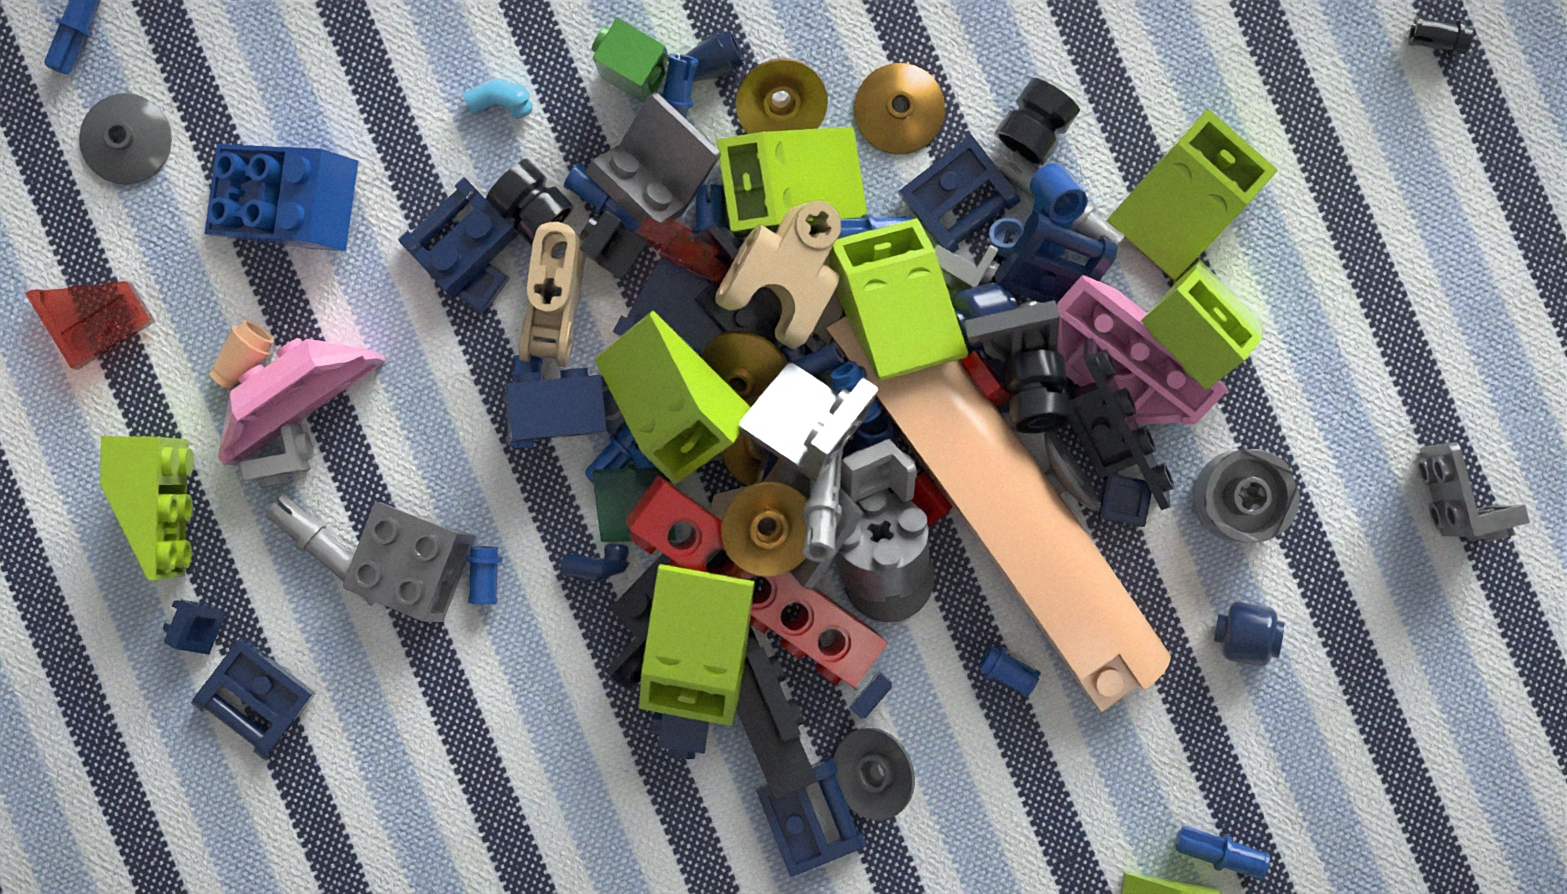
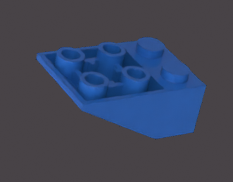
[204,144,359,252]

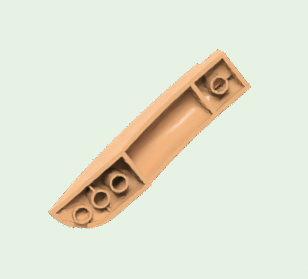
[825,316,1171,713]

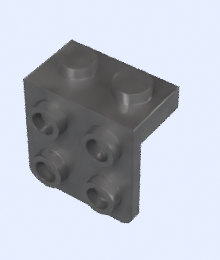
[1417,442,1530,541]

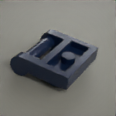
[898,134,1021,254]
[397,177,519,298]
[994,212,1118,304]
[191,638,316,760]
[756,758,867,878]

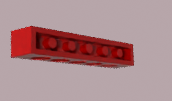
[625,475,888,688]

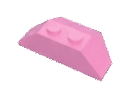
[1056,275,1228,424]
[218,338,386,465]

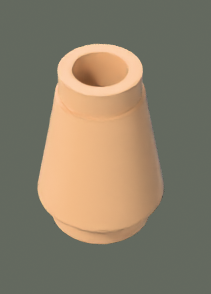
[209,319,274,390]

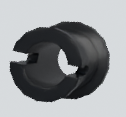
[1408,15,1473,57]

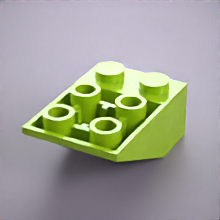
[1106,108,1278,281]
[716,127,868,238]
[829,218,968,382]
[1140,259,1262,390]
[594,311,751,484]
[100,436,194,581]
[639,564,754,726]

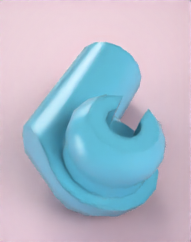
[463,79,533,119]

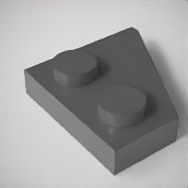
[964,301,1060,365]

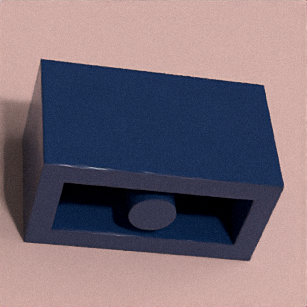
[503,368,607,442]

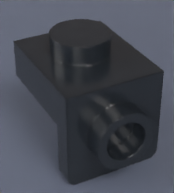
[579,210,647,279]

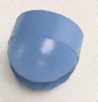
[989,217,1025,257]

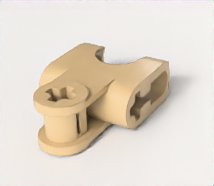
[716,201,841,349]
[519,222,586,367]

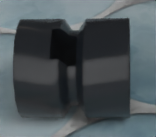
[994,78,1080,166]
[486,158,574,246]
[1003,350,1072,434]

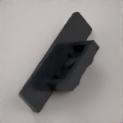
[694,223,827,355]
[1068,338,1175,511]
[605,542,728,689]
[736,624,816,799]

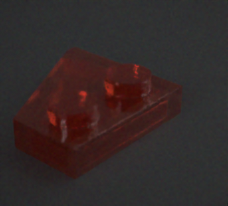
[636,216,730,285]
[25,281,156,370]

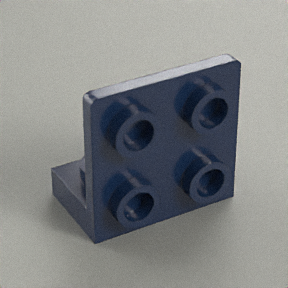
[612,257,723,359]

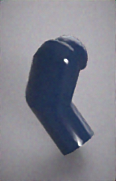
[560,543,630,581]

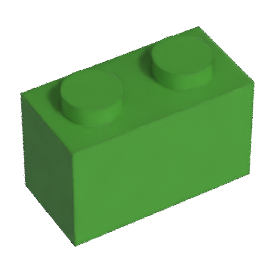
[591,17,669,103]

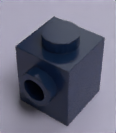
[651,712,710,759]

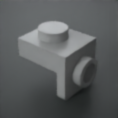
[934,244,1000,290]
[240,424,313,488]
[840,439,917,502]

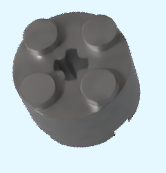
[1194,449,1300,543]
[836,490,929,602]

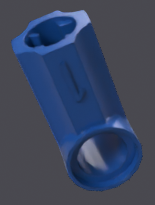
[1029,163,1088,256]

